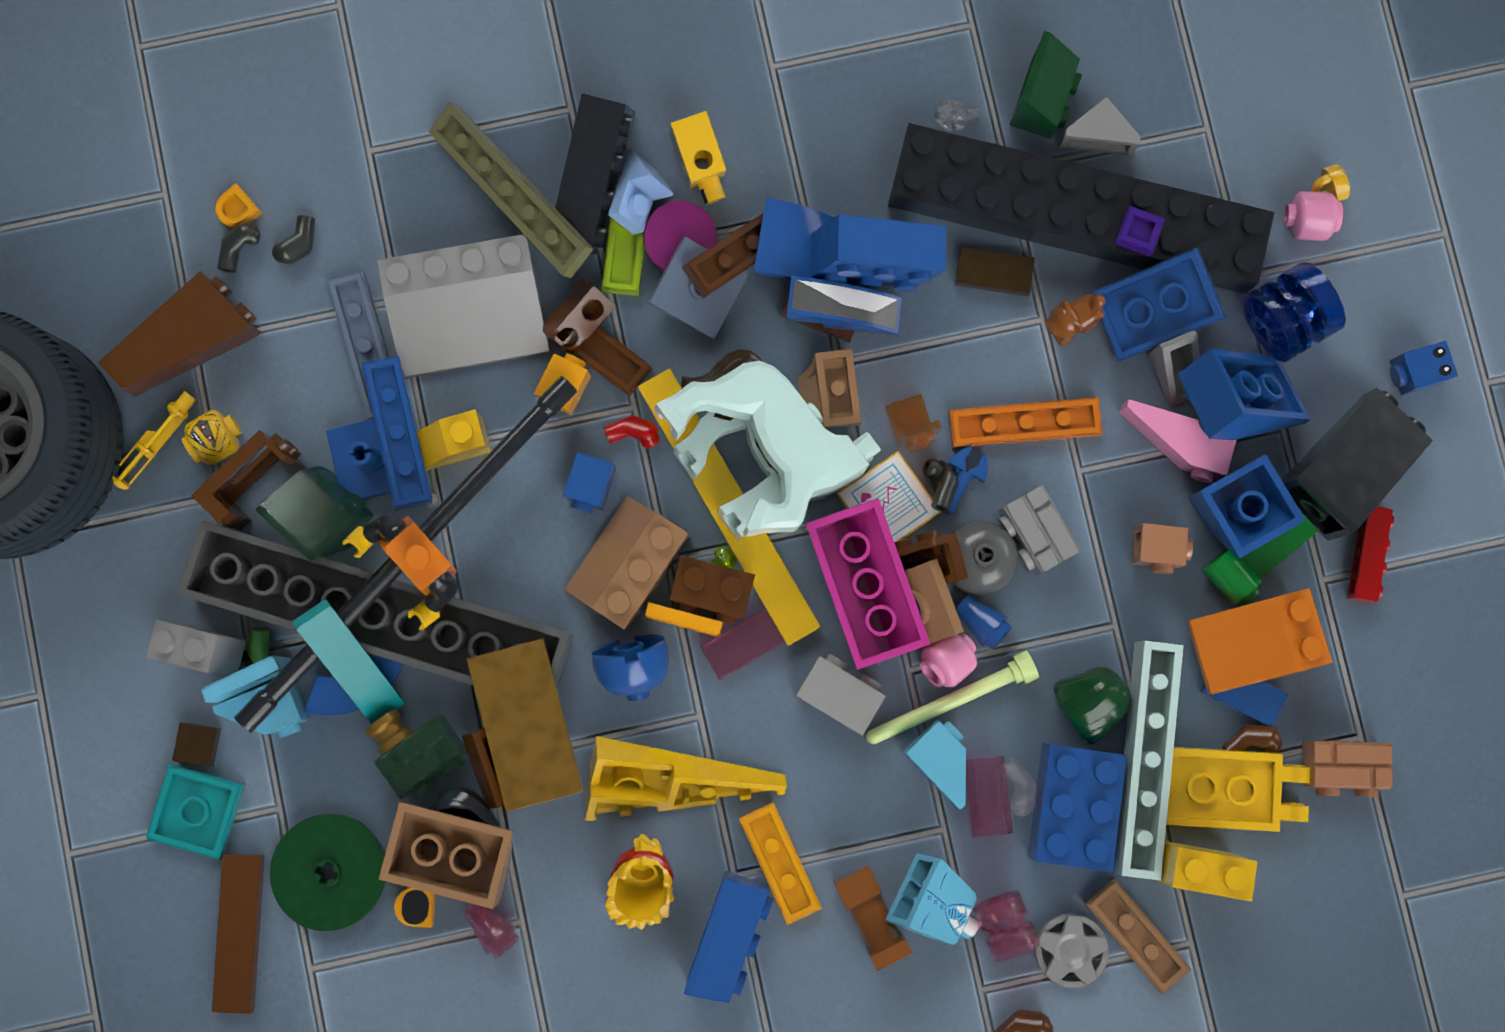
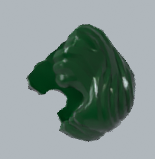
[1053,667,1132,744]

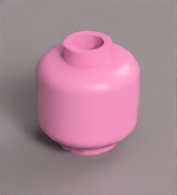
[1283,191,1343,241]
[920,633,977,687]

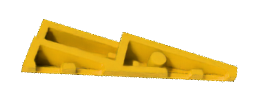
[585,736,787,821]

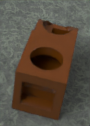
[543,274,616,352]

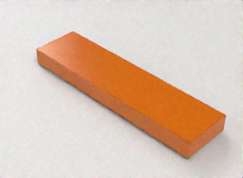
[948,397,1103,449]

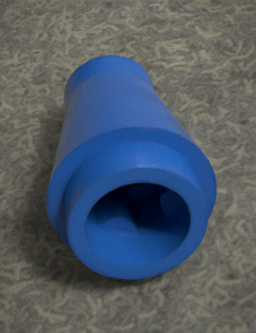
[956,595,1012,649]

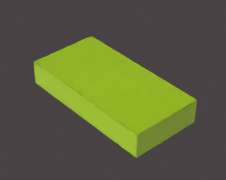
[602,217,645,296]

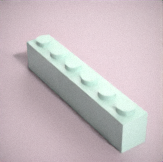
[1113,641,1184,881]

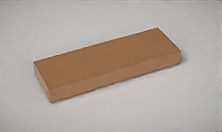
[1084,878,1192,995]

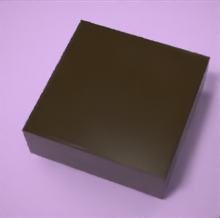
[172,722,221,767]

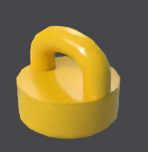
[1311,164,1350,202]

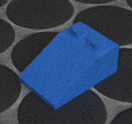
[1178,349,1311,440]

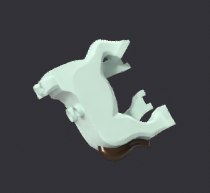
[654,349,881,541]

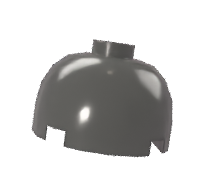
[952,520,1019,596]

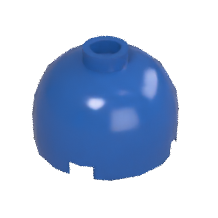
[591,634,669,701]

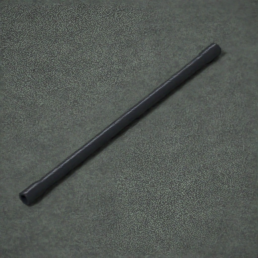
[234,376,577,733]

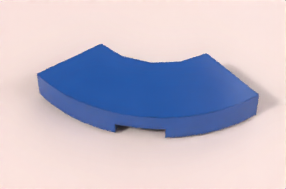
[304,653,404,715]

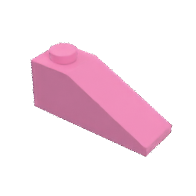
[1119,399,1237,483]

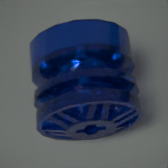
[1243,262,1346,363]

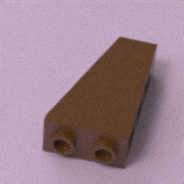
[98,271,260,396]

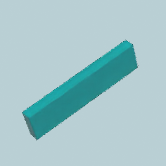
[292,599,405,724]

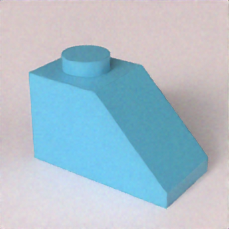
[212,683,310,739]
[903,720,966,810]

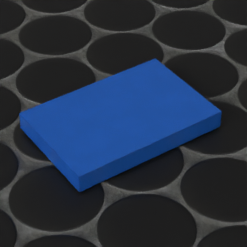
[1090,247,1226,362]

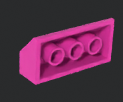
[806,498,930,670]

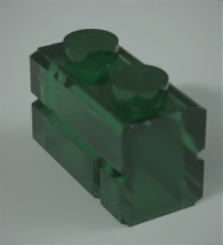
[374,715,467,800]

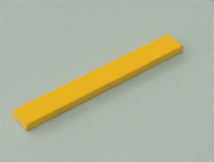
[637,368,821,646]

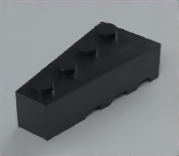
[555,93,635,254]

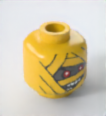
[181,410,242,465]

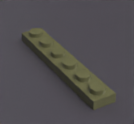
[429,103,594,278]

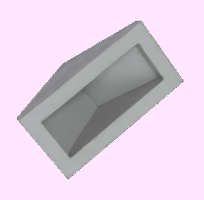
[1059,97,1141,155]
[1147,330,1200,407]

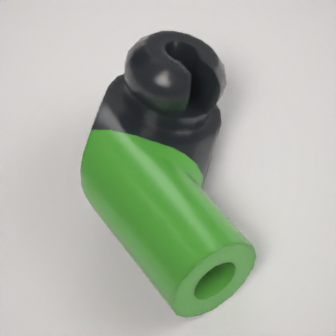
[238,628,270,671]

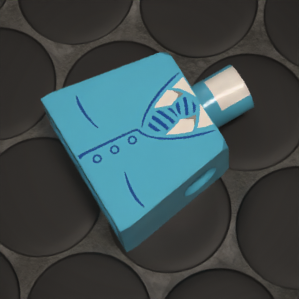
[885,853,979,945]

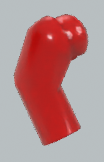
[603,416,660,448]

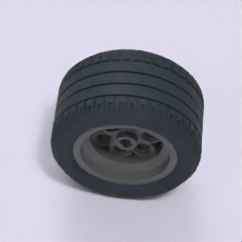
[0,311,124,559]

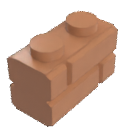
[1302,740,1393,797]

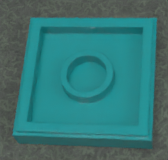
[145,763,245,860]

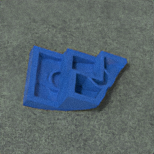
[754,197,859,286]

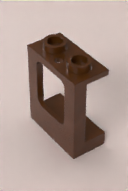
[191,430,306,530]

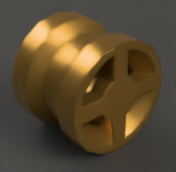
[364,709,414,757]

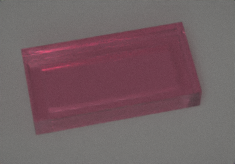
[701,609,785,680]
[966,755,1013,836]

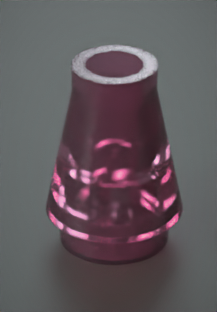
[463,904,519,959]

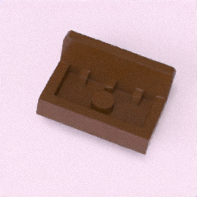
[894,529,968,584]
[669,555,755,625]

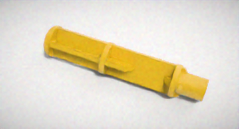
[111,391,196,490]

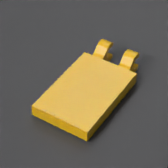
[1166,747,1310,832]

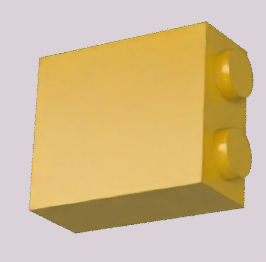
[1157,841,1258,902]

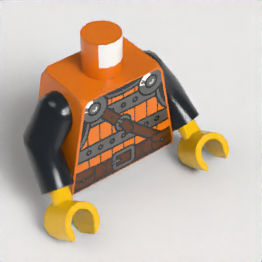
[343,512,458,630]

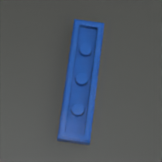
[361,356,433,511]

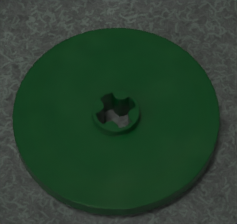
[270,814,386,931]

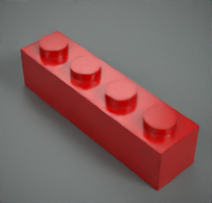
[1347,506,1394,603]

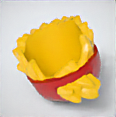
[605,834,675,930]

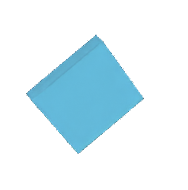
[201,656,293,703]

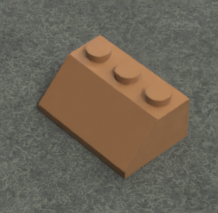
[564,496,690,631]
[379,802,514,909]

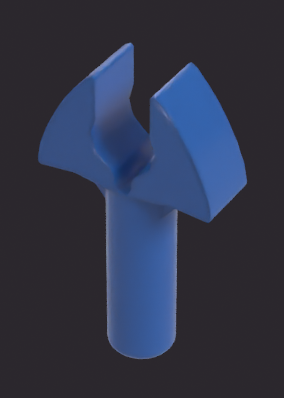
[943,446,988,515]

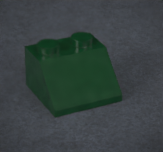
[1009,31,1082,139]

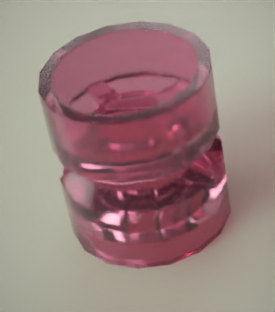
[972,890,1041,962]

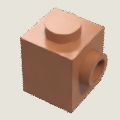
[1132,523,1193,574]

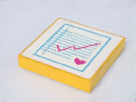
[836,451,941,542]

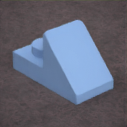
[608,151,673,235]

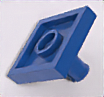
[326,419,391,505]

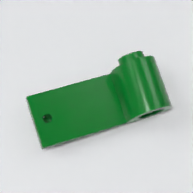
[1202,509,1318,606]

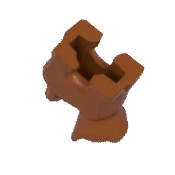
[1044,294,1105,346]

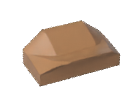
[797,349,862,429]

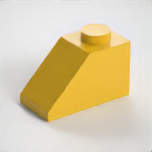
[417,409,492,471]

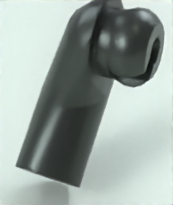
[272,215,316,264]
[217,223,261,273]
[922,458,958,512]

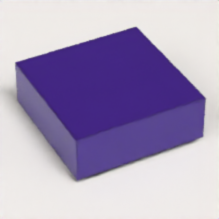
[1114,205,1165,257]

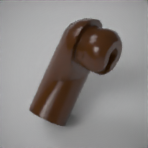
[1222,724,1282,752]
[994,1009,1053,1032]

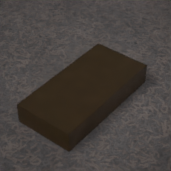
[955,246,1035,297]

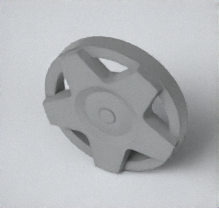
[1035,913,1109,988]

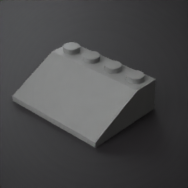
[377,234,550,378]

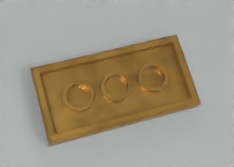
[467,639,584,812]

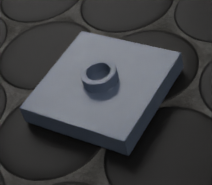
[647,237,749,340]

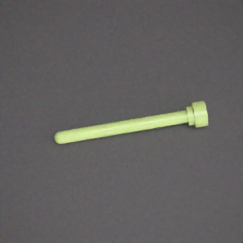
[866,650,1040,744]

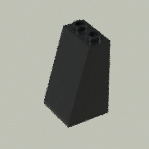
[1281,388,1433,541]

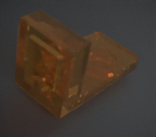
[885,394,942,452]

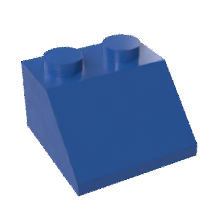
[1189,454,1306,559]

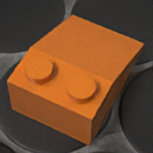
[1187,588,1333,695]

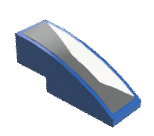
[786,276,902,335]

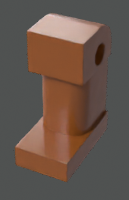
[833,864,913,971]

